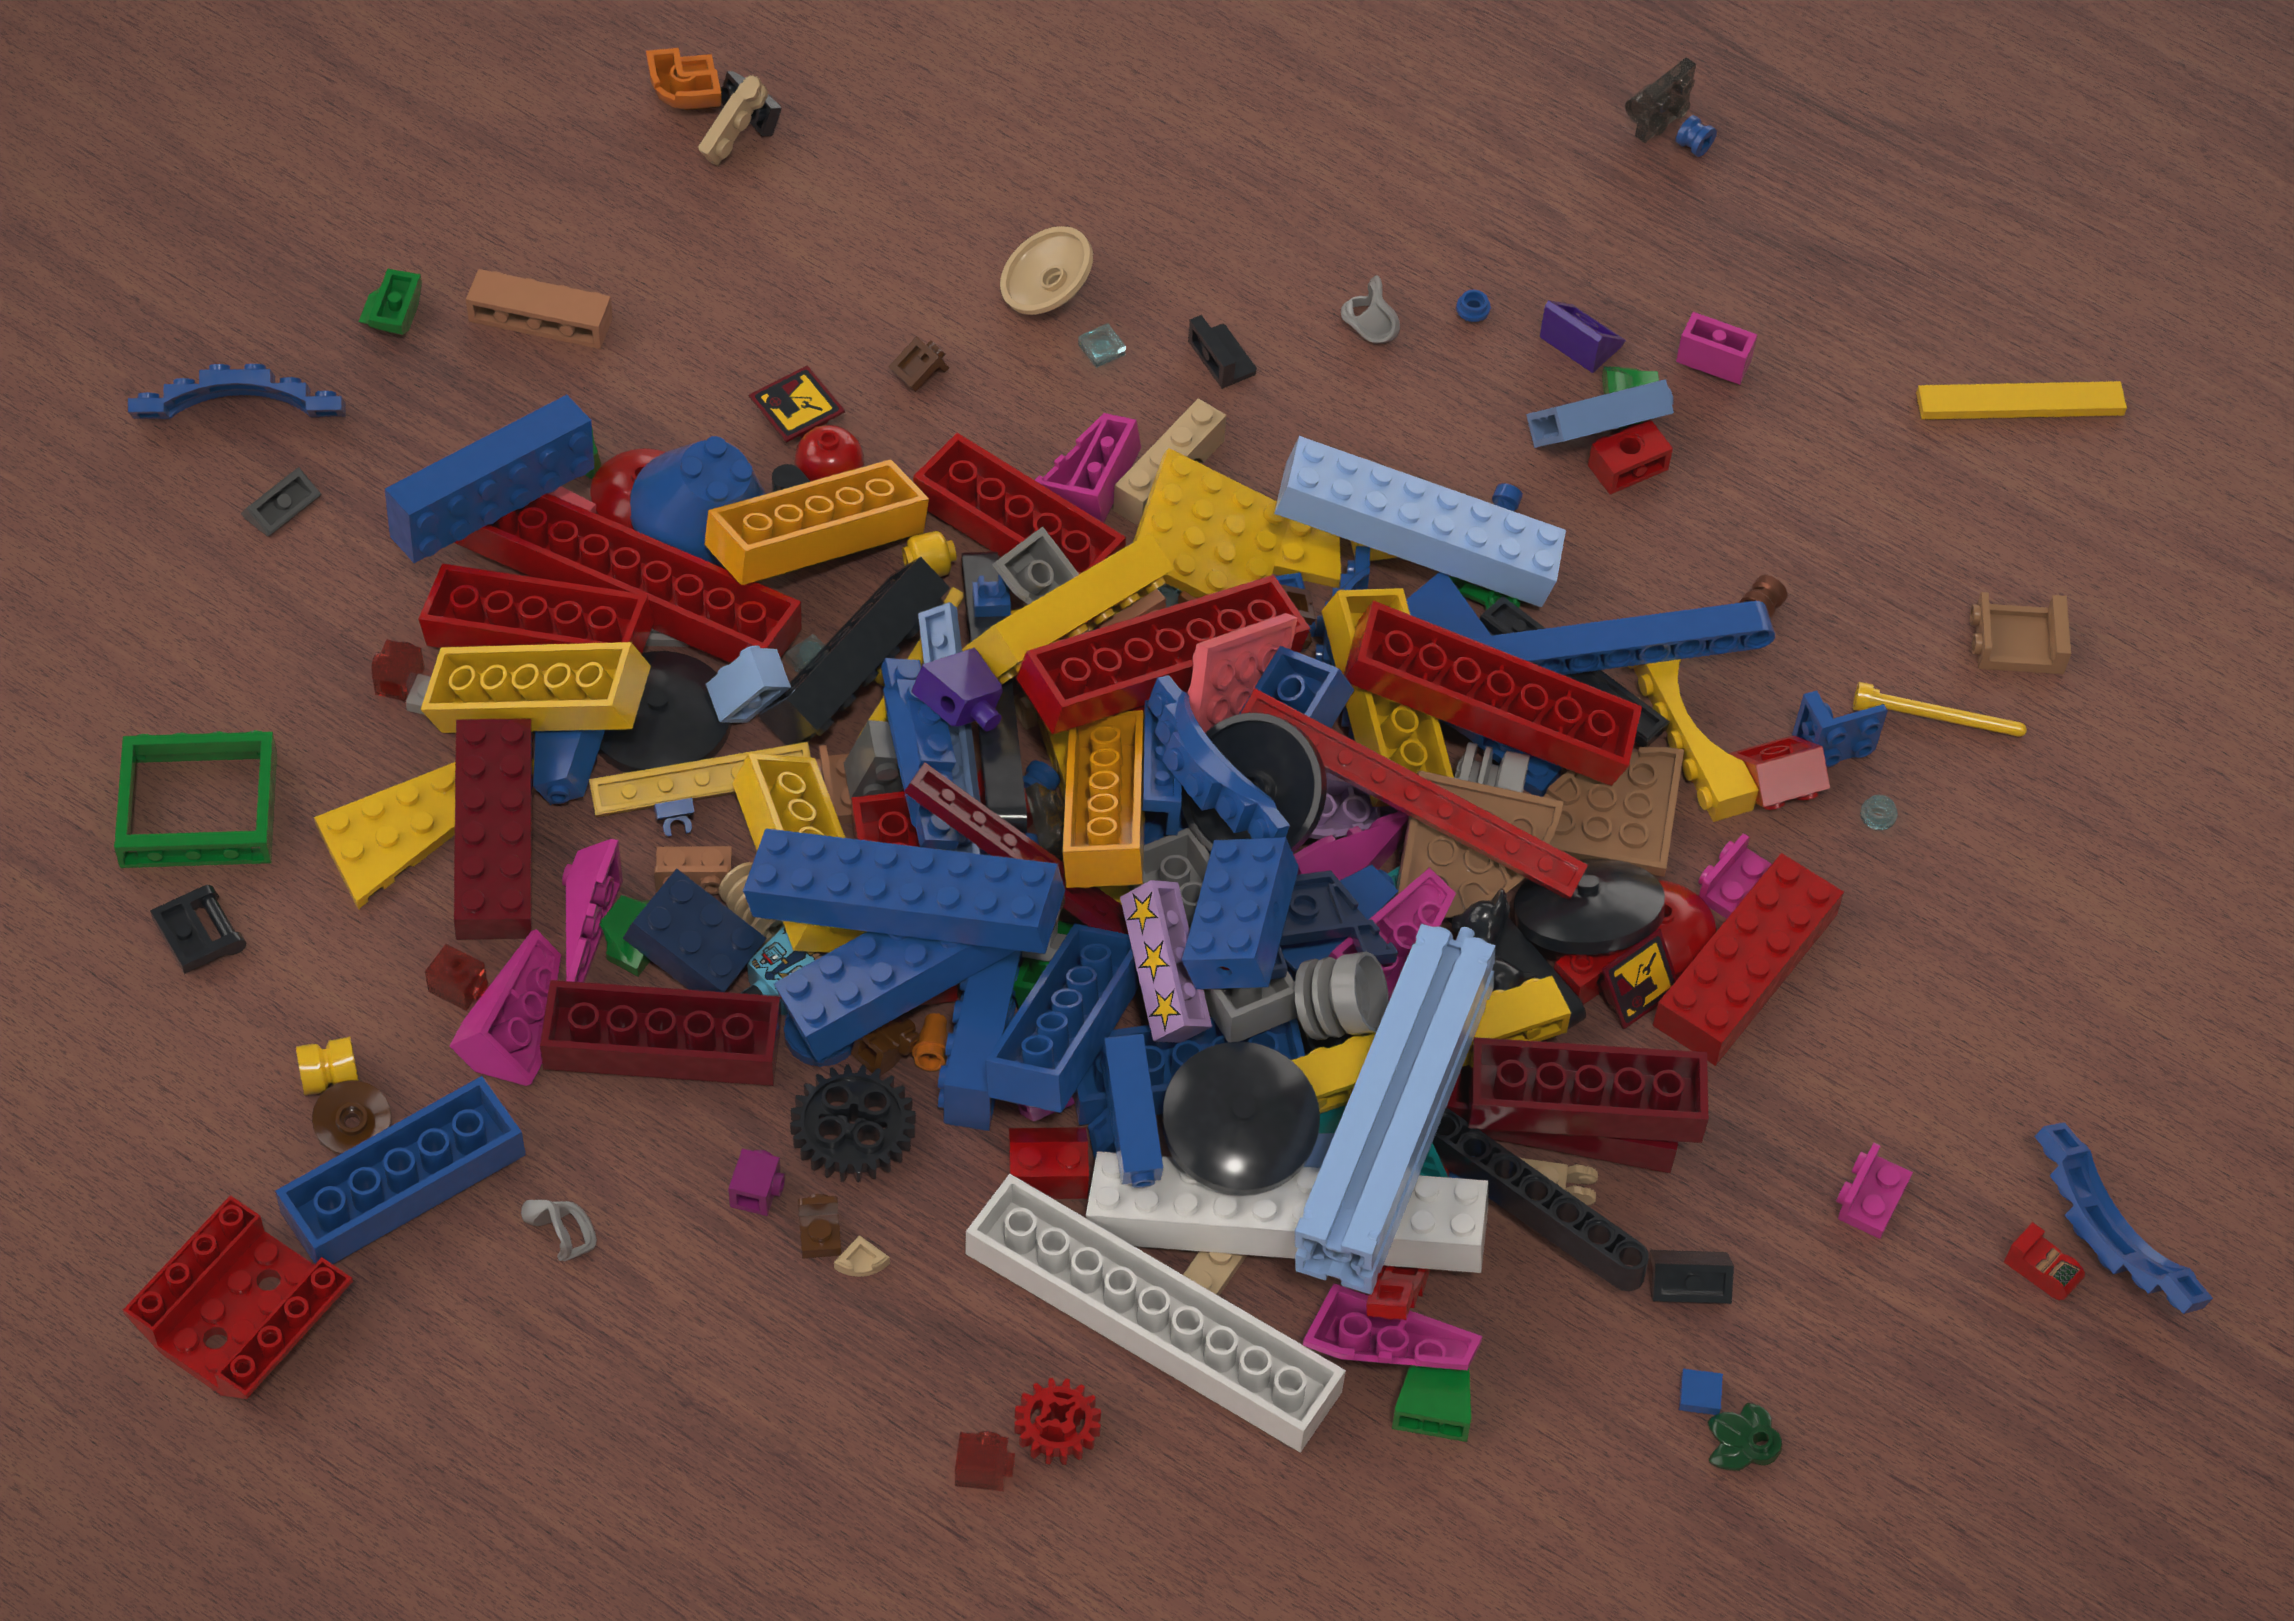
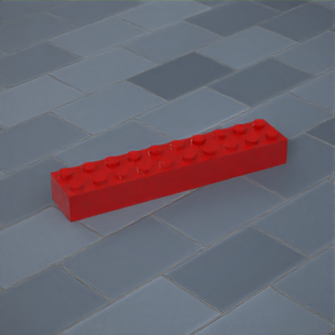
[455,493,802,663]

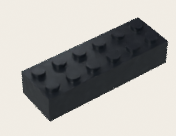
[758,556,950,745]

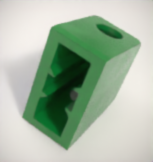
[1392,1365,1471,1442]

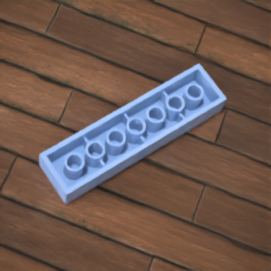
[1274,436,1566,607]

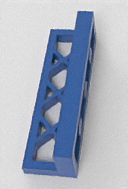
[1142,700,1182,836]

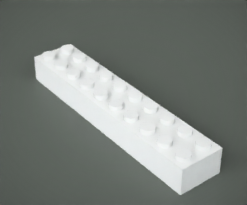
[1086,1152,1488,1273]
[966,1174,1346,1453]

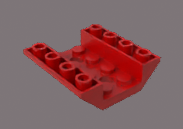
[123,1195,353,1399]

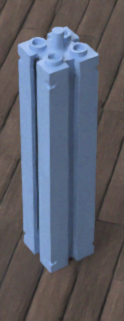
[1295,924,1495,1295]

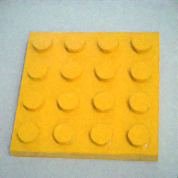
[1133,448,1290,598]

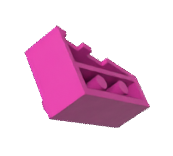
[1035,413,1141,523]

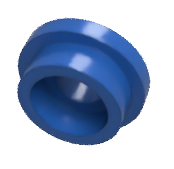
[1456,290,1491,322]

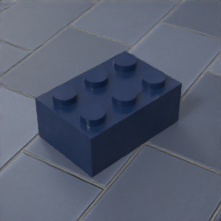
[623,868,767,992]

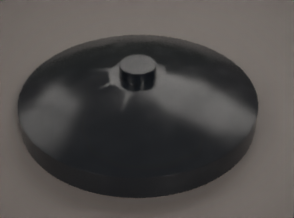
[598,651,732,773]
[1181,713,1327,852]
[1514,859,1665,955]
[1162,1042,1320,1195]

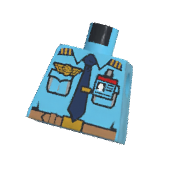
[741,926,822,1015]

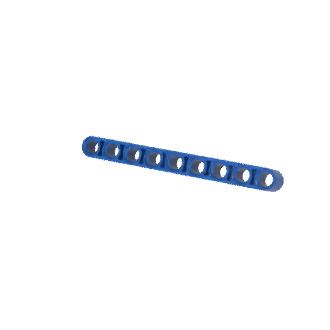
[1471,601,1775,675]

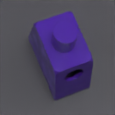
[911,648,1003,731]

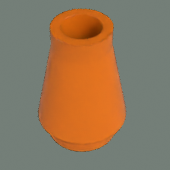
[912,1013,948,1071]

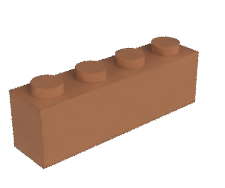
[466,269,613,349]

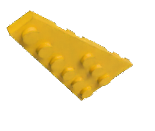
[314,758,534,910]

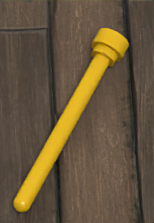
[1853,682,2027,737]

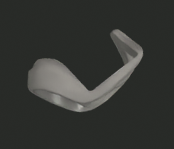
[1341,275,1400,343]
[521,1200,597,1261]

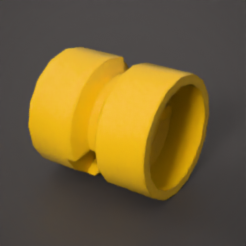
[296,1037,359,1096]

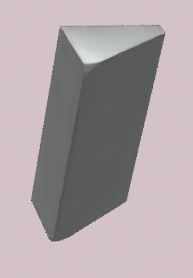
[241,467,322,537]

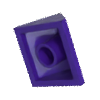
[1540,300,1626,373]

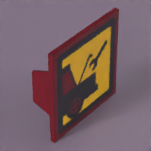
[749,365,845,442]
[1600,928,1677,1029]

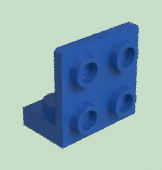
[1792,690,1888,767]

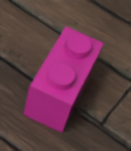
[1676,312,1757,385]

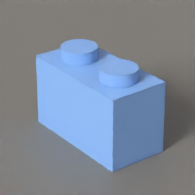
[706,646,791,723]

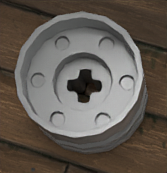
[1454,742,1530,793]
[1294,952,1389,1040]

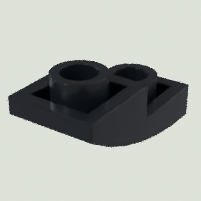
[721,71,782,136]

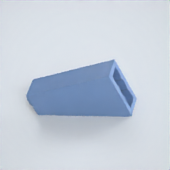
[1526,379,1674,448]

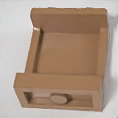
[1970,592,2071,674]

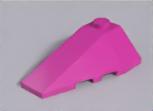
[1294,811,1409,881]
[562,839,623,982]
[1329,867,1456,1001]
[449,929,561,1086]
[1303,1283,1482,1370]

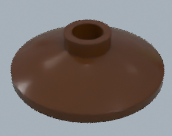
[312,1080,391,1154]

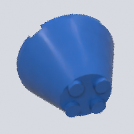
[630,436,766,570]

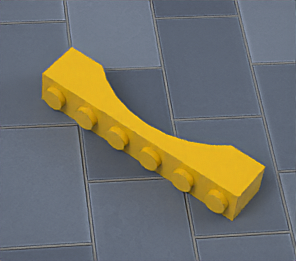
[1628,659,1759,822]

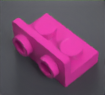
[1698,833,1772,919]
[1836,1143,1913,1239]

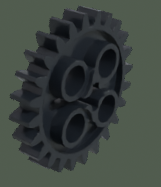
[790,1064,916,1182]

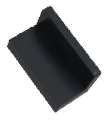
[1188,315,1257,389]
[1650,1250,1734,1304]

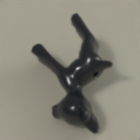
[1452,888,1537,992]

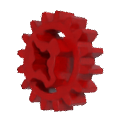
[1014,1378,1101,1465]

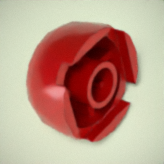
[794,425,864,481]

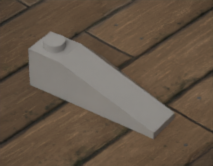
[992,527,1103,631]

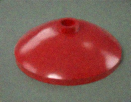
[590,448,665,530]
[1635,880,1716,977]

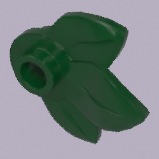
[1708,1403,1783,1471]

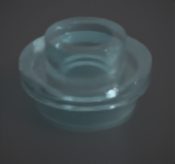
[1860,795,1898,830]

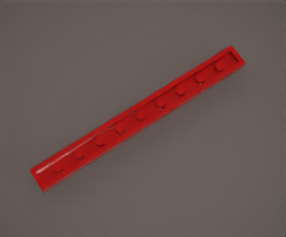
[1241,688,1588,900]

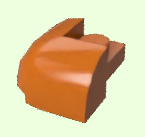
[646,48,721,110]

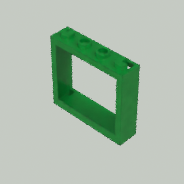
[114,730,277,868]

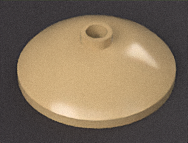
[1000,226,1093,315]

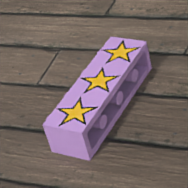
[1120,880,1212,1043]

